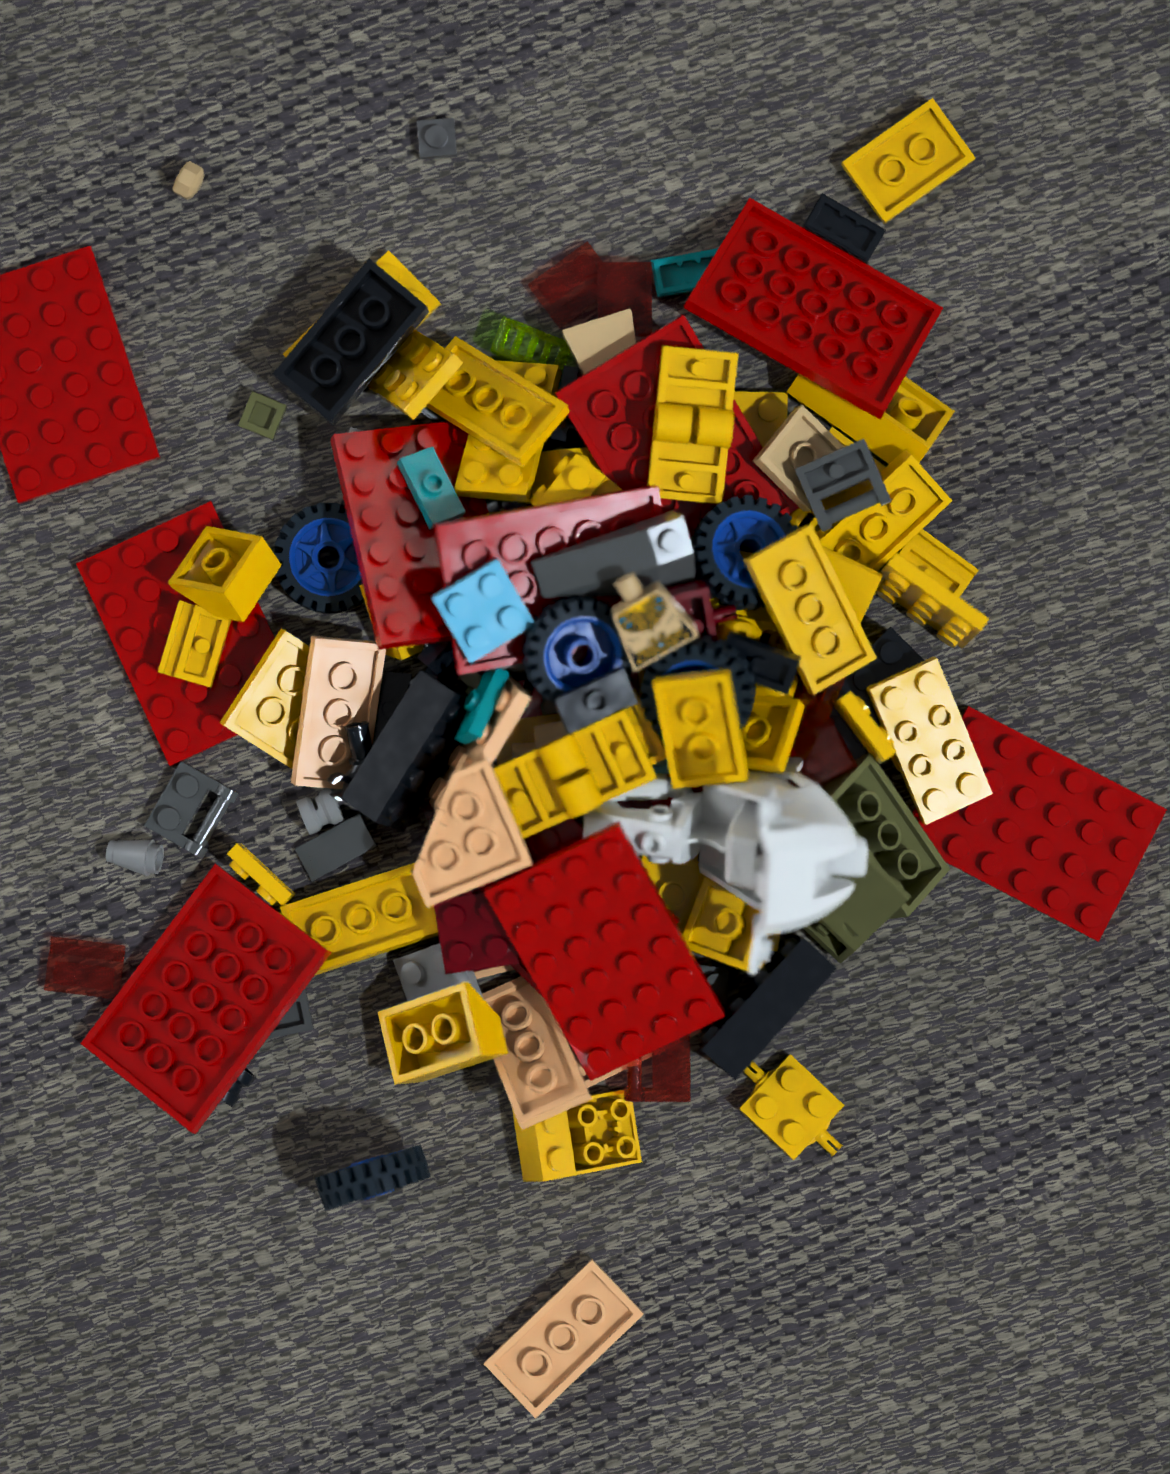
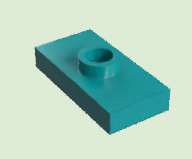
[651,248,718,299]
[397,446,466,529]
[454,668,509,745]

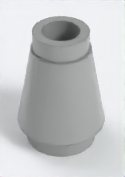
[106,840,164,876]

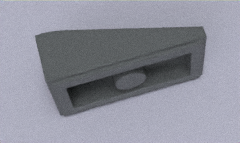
[295,813,378,882]

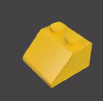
[168,526,282,622]

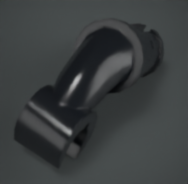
[327,721,372,801]

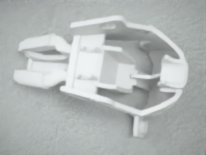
[583,757,868,975]

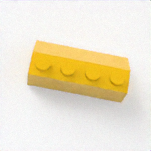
[787,374,955,464]

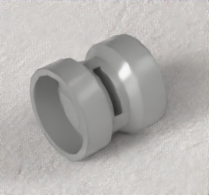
[296,788,345,835]

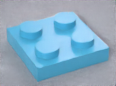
[430,558,534,664]

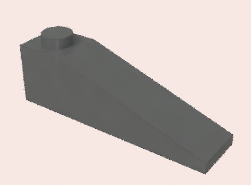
[530,511,695,598]

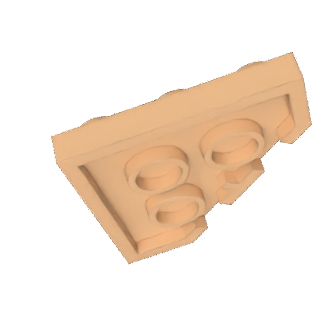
[412,757,533,907]

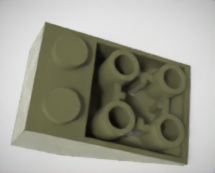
[802,853,911,964]

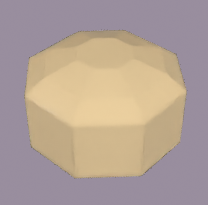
[172,161,204,200]

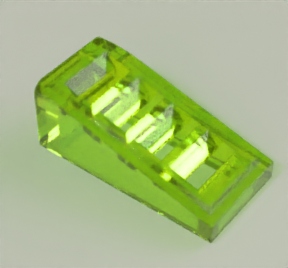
[490,316,571,379]

